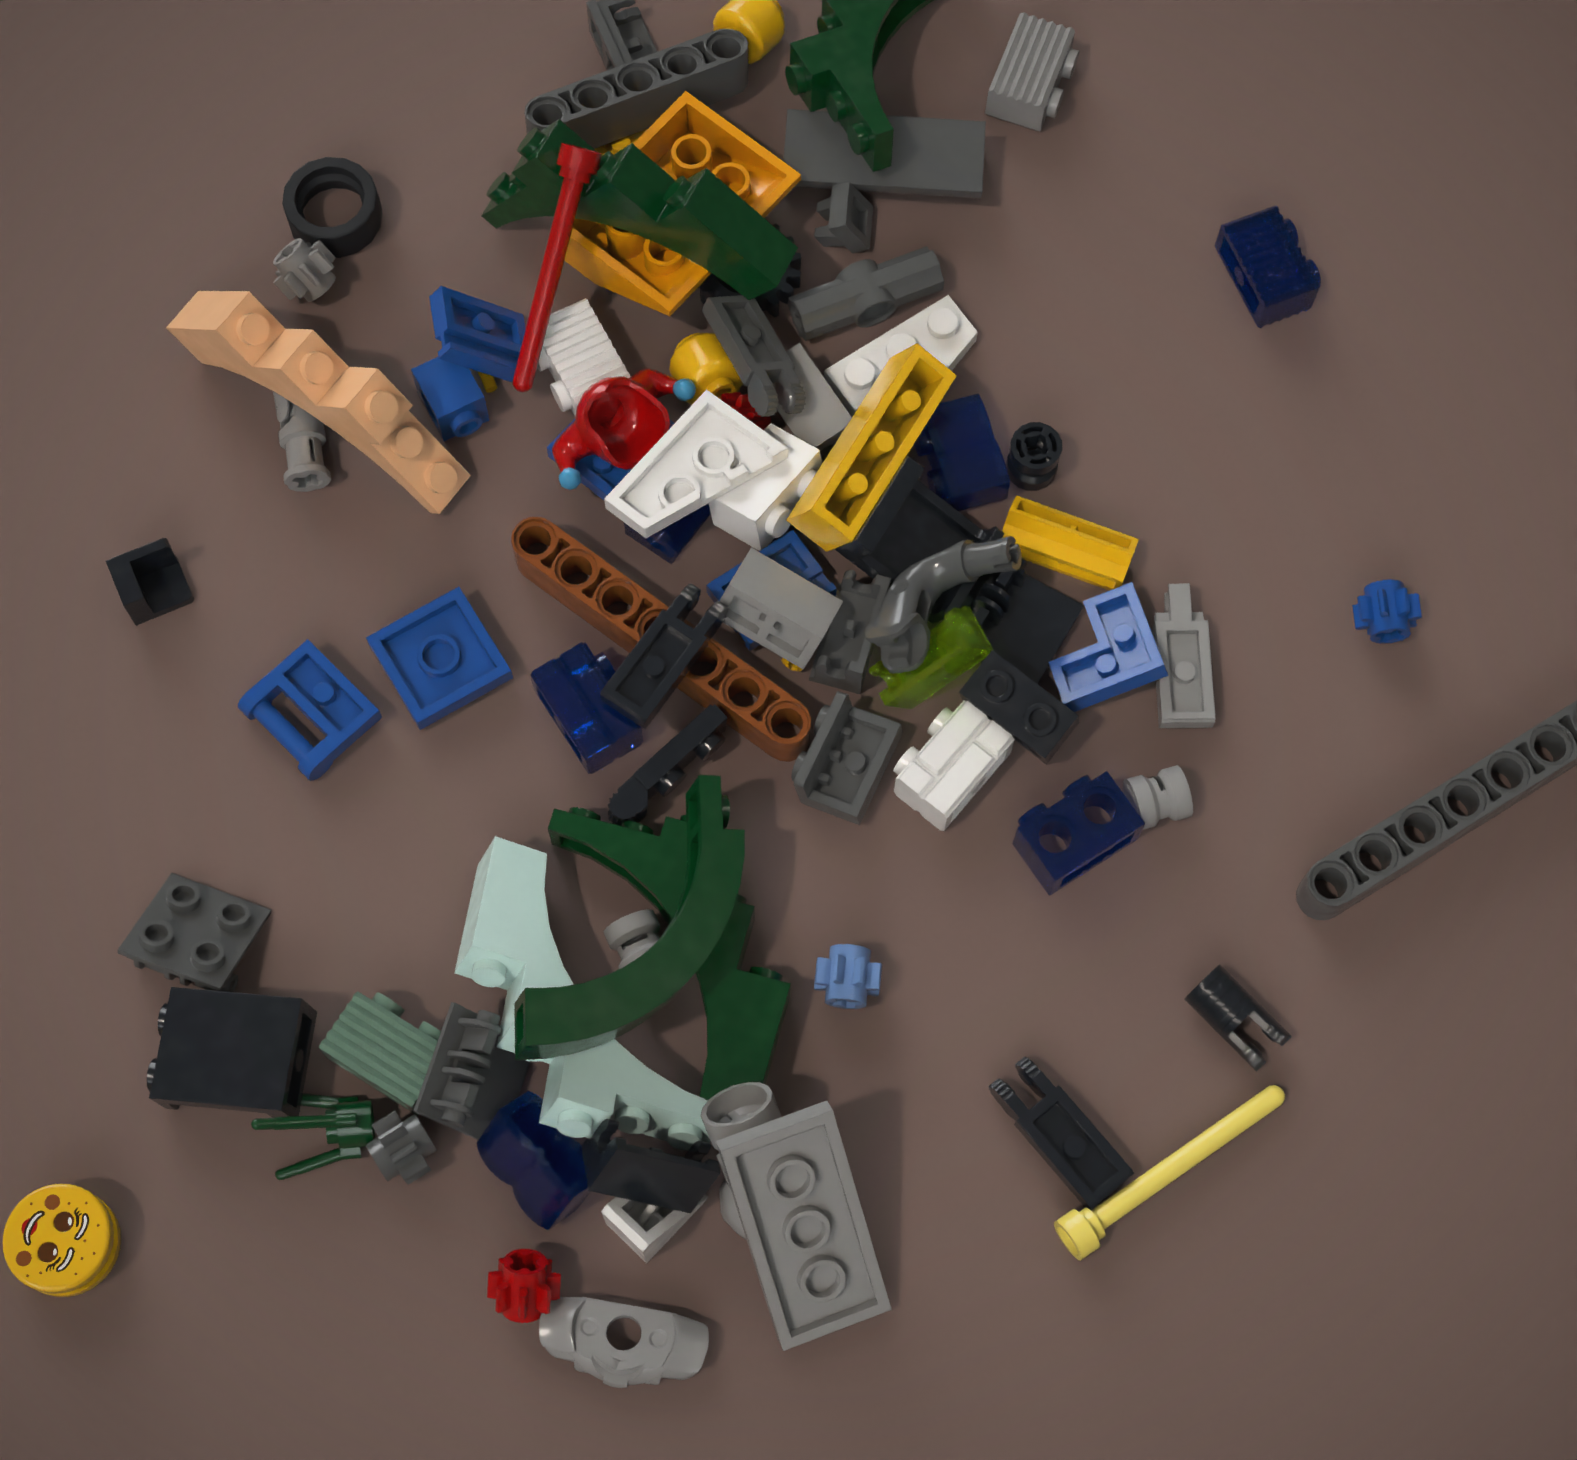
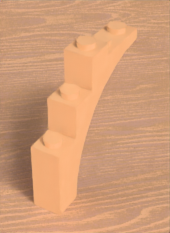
[166,291,471,514]

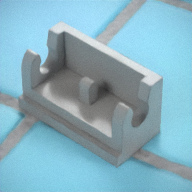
[773,343,852,462]
[720,547,843,670]

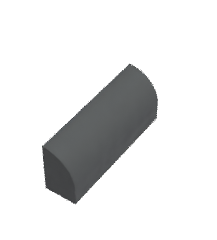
[783,109,986,199]

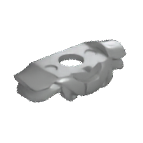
[539,1297,709,1388]

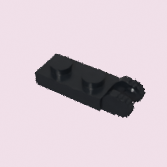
[600,583,729,730]
[608,704,728,826]
[988,1056,1134,1210]

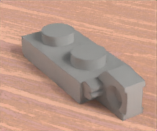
[1152,583,1216,728]

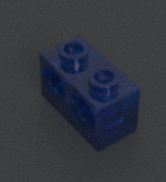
[1012,771,1145,896]

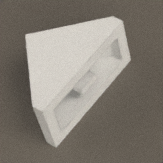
[601,1195,708,1263]

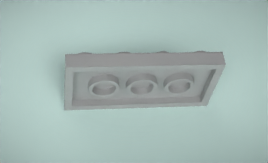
[716,1100,892,1351]

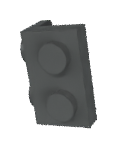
[791,691,903,825]

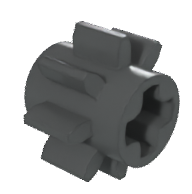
[366,1110,437,1185]

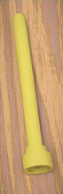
[1054,1085,1285,1261]

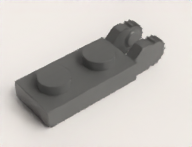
[702,295,806,417]

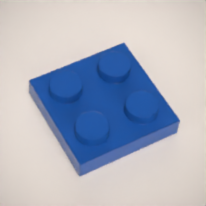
[366,587,513,730]

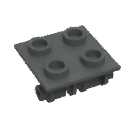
[118,873,271,992]
[413,1002,530,1149]

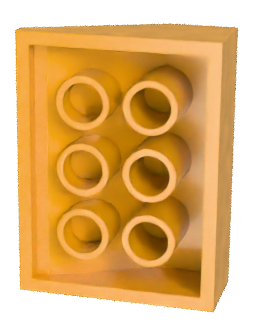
[564,91,801,317]

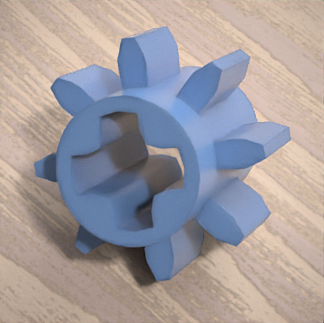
[814,944,882,1009]

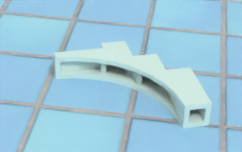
[454,836,710,1150]

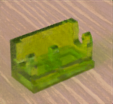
[869,606,993,709]

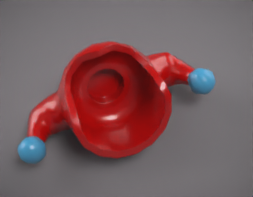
[552,368,696,490]

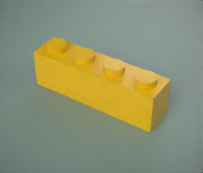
[786,343,957,552]

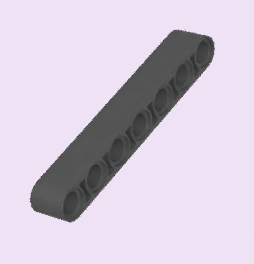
[1296,700,1577,920]

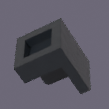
[106,538,194,626]

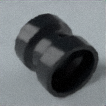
[1006,422,1062,491]

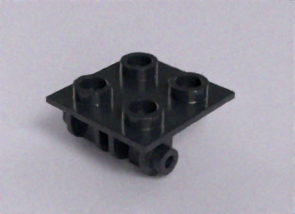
[941,558,1084,684]

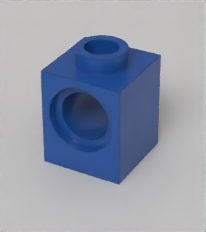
[411,357,490,441]

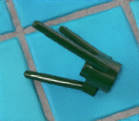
[251,1093,375,1180]

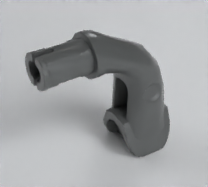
[865,536,1022,673]

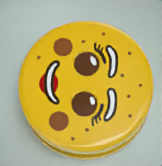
[2,1184,121,1297]

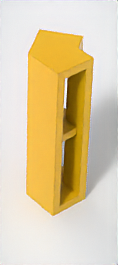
[1002,495,1139,591]

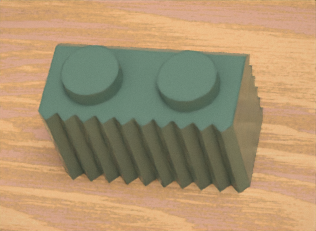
[319,991,441,1116]

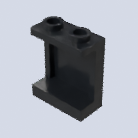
[835,456,1004,624]
[147,987,317,1118]

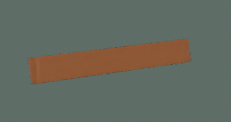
[511,517,811,762]

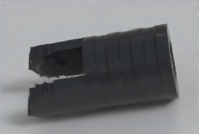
[1184,964,1292,1072]

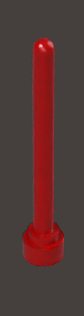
[513,143,602,392]

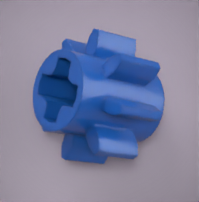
[1352,579,1422,643]

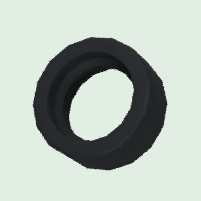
[282,157,382,258]

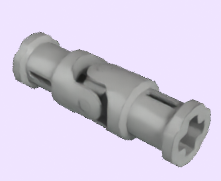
[273,391,331,492]

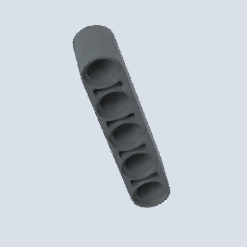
[524,29,748,149]

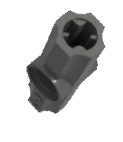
[788,246,944,341]

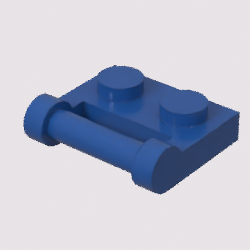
[238,639,382,781]

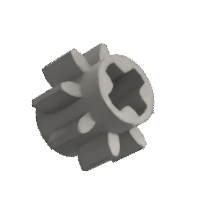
[273,238,336,302]

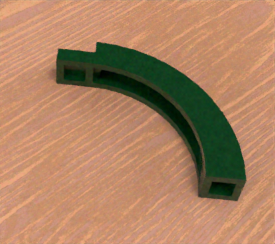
[514,775,745,1060]

